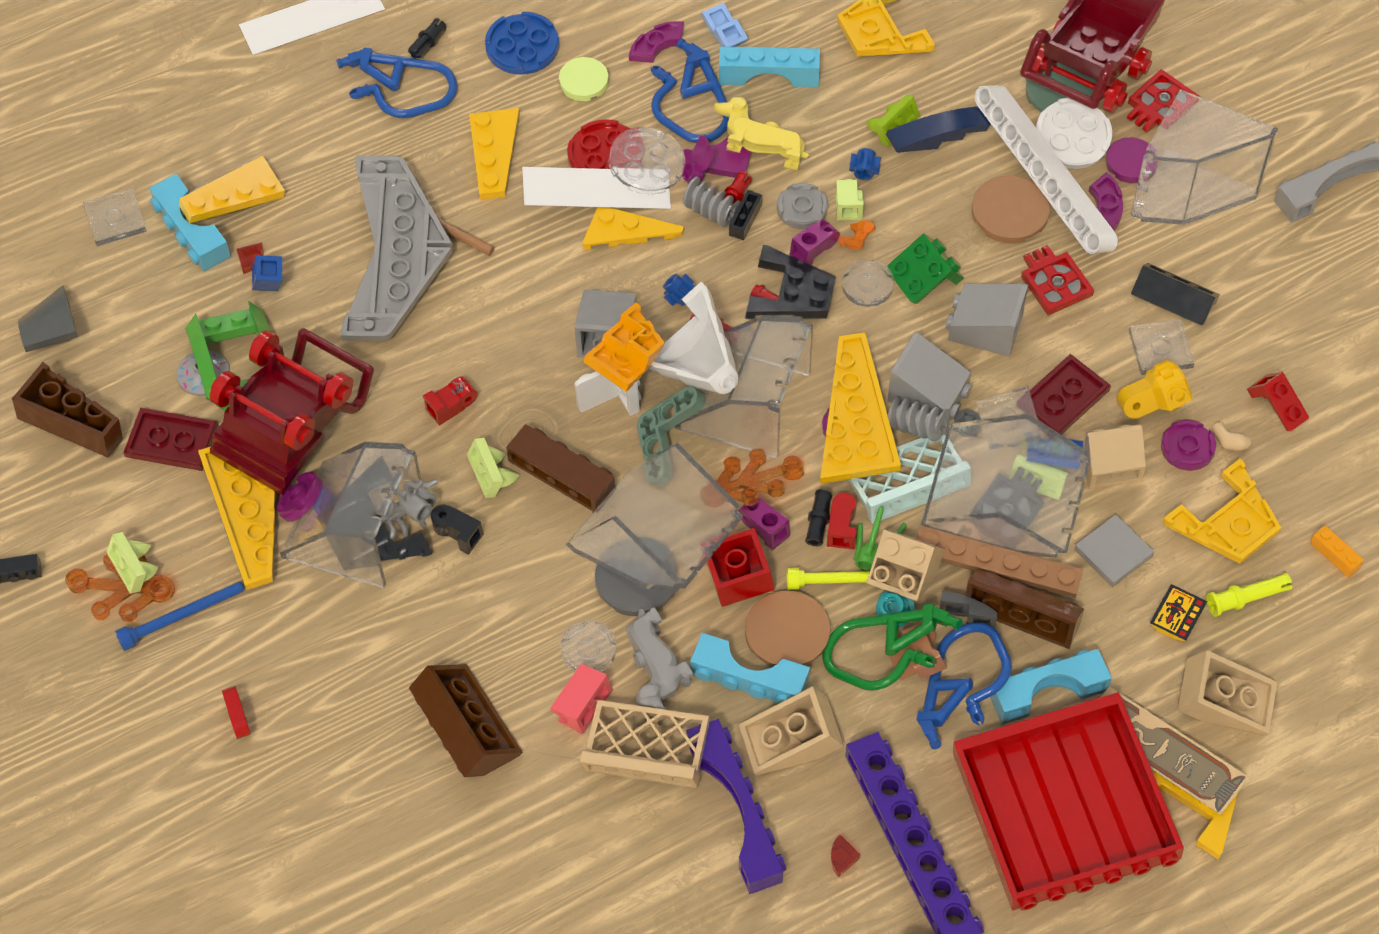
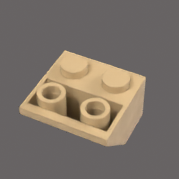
[1082,425,1146,489]
[866,530,945,601]

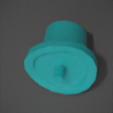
[876,590,915,627]

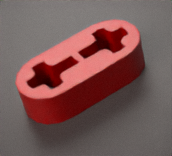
[222,686,251,739]

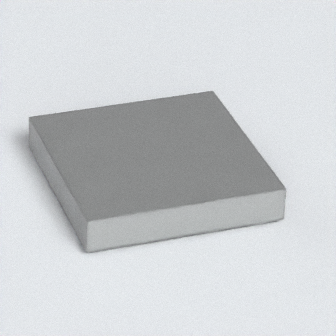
[1074,514,1154,587]

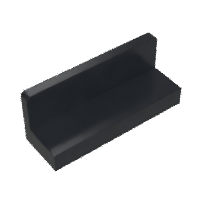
[1131,263,1220,325]

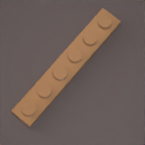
[916,526,1083,599]

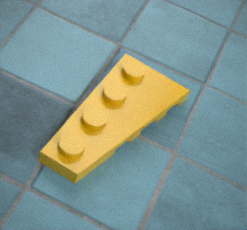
[469,108,520,200]

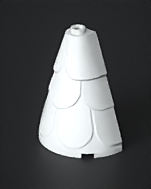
[647,282,738,394]

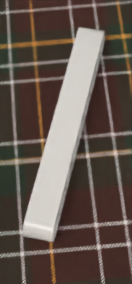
[975,85,1118,254]

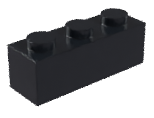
[729,190,762,240]
[0,554,42,584]

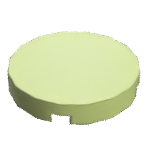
[559,57,609,101]

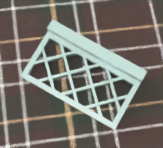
[848,434,971,524]

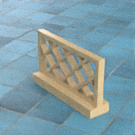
[580,700,710,788]

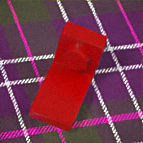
[1247,372,1309,431]

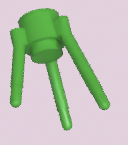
[853,507,907,571]

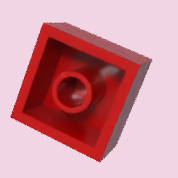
[702,528,775,607]

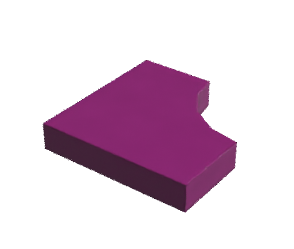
[705,135,752,180]

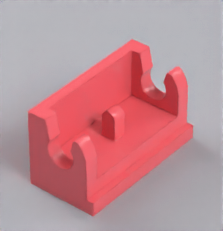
[550,664,613,734]

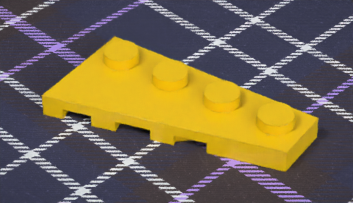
[179,156,285,223]

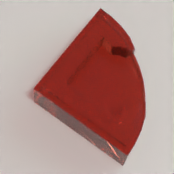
[237,242,264,274]
[831,835,861,877]

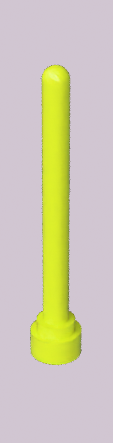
[786,568,870,590]

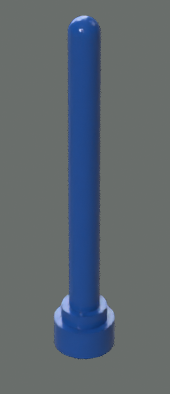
[115,582,245,651]

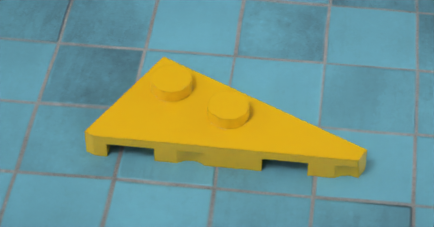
[582,207,684,250]

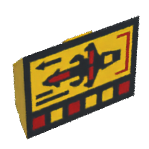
[1150,584,1208,641]

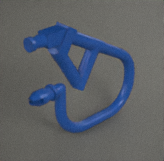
[651,38,729,143]
[336,47,457,118]
[916,622,1012,750]

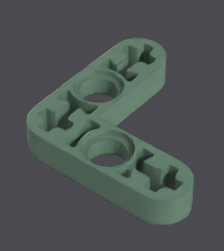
[637,386,705,484]

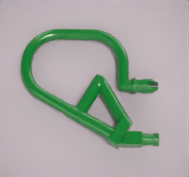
[822,604,963,691]

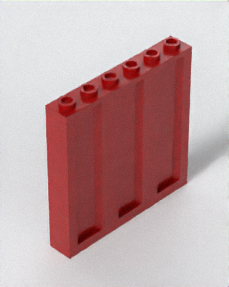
[953,692,1184,911]

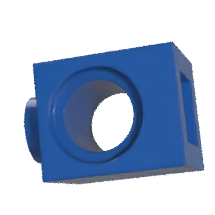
[252,255,282,292]

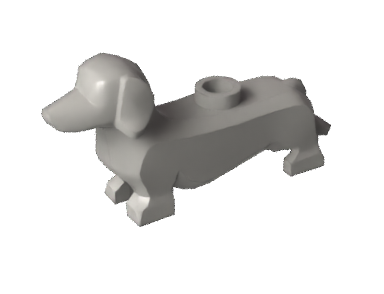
[626,607,693,721]

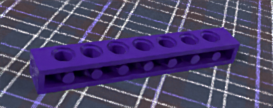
[845,732,984,934]

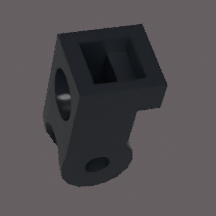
[431,504,484,555]

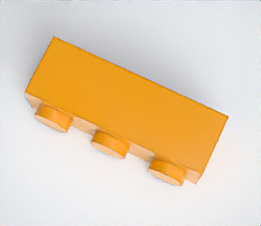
[1310,525,1364,578]

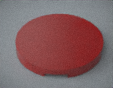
[567,119,643,170]

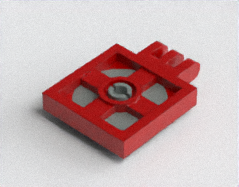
[1127,69,1200,133]
[1021,245,1094,316]

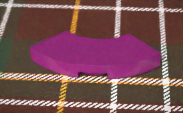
[629,21,684,63]
[1088,172,1123,231]

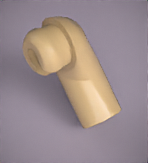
[1211,422,1251,451]

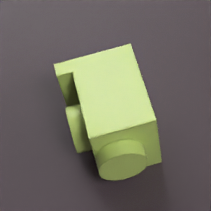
[835,179,864,220]

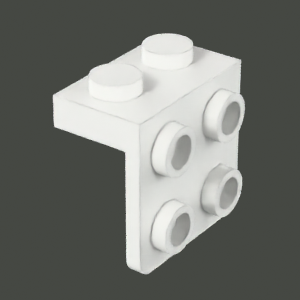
[574,371,642,416]

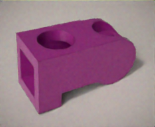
[789,219,840,265]
[737,496,791,550]

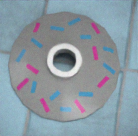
[177,350,229,396]

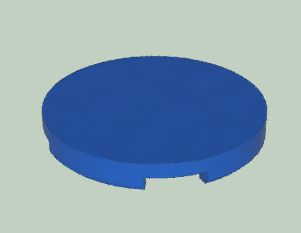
[485,12,559,75]

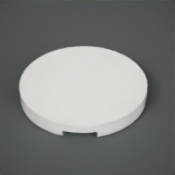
[1036,98,1112,169]

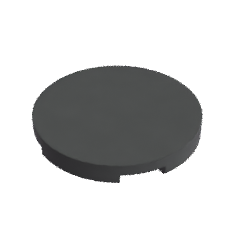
[595,538,679,616]

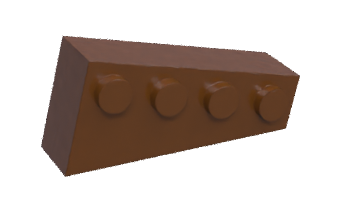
[12,362,123,458]

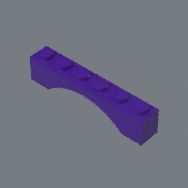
[686,719,786,895]

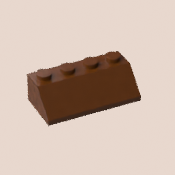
[966,569,1084,649]
[409,664,523,778]

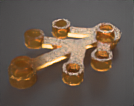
[702,448,805,506]
[65,554,175,623]

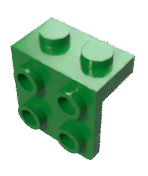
[887,233,964,304]

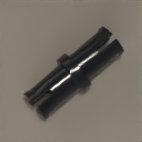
[805,489,833,547]

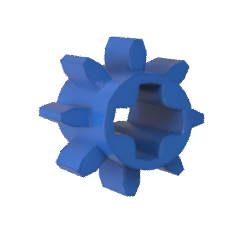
[849,148,881,180]
[663,274,695,306]

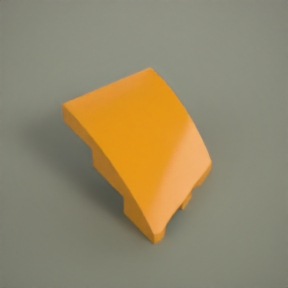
[583,302,665,392]

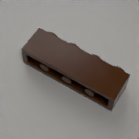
[506,424,615,514]

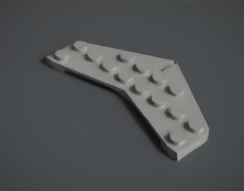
[341,155,452,341]

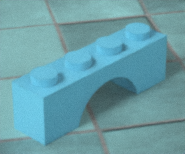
[719,46,820,87]
[149,174,231,271]
[690,633,810,704]
[990,649,1112,724]

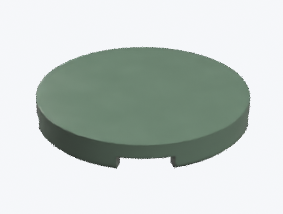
[1026,62,1097,112]

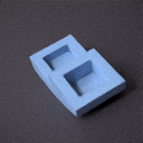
[701,3,748,47]

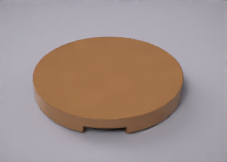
[972,175,1050,243]
[745,591,830,668]

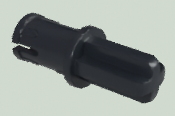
[408,18,447,59]

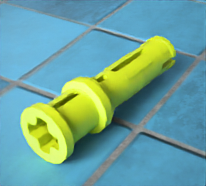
[1206,573,1293,617]

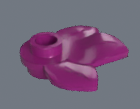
[682,135,714,184]

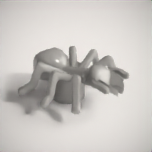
[377,479,439,539]

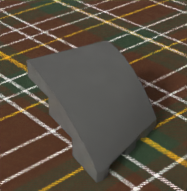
[18,285,78,352]

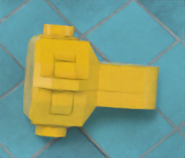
[1117,360,1192,419]

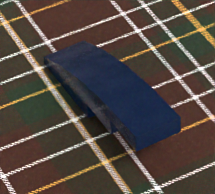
[886,106,991,153]

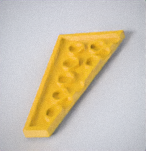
[820,332,901,484]
[198,447,276,590]

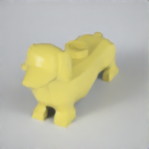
[714,97,809,170]

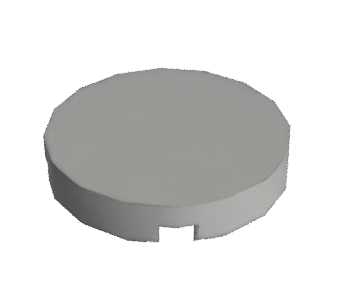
[777,183,828,230]

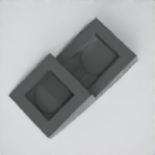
[940,591,997,628]

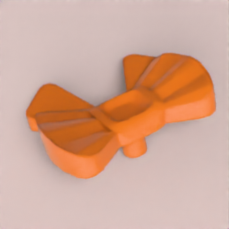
[838,220,876,250]

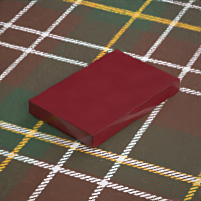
[1016,354,1111,438]
[123,408,219,471]

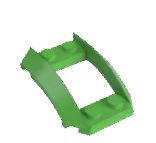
[185,301,271,411]

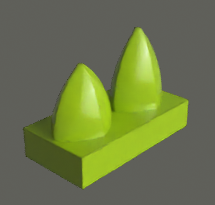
[867,94,920,147]

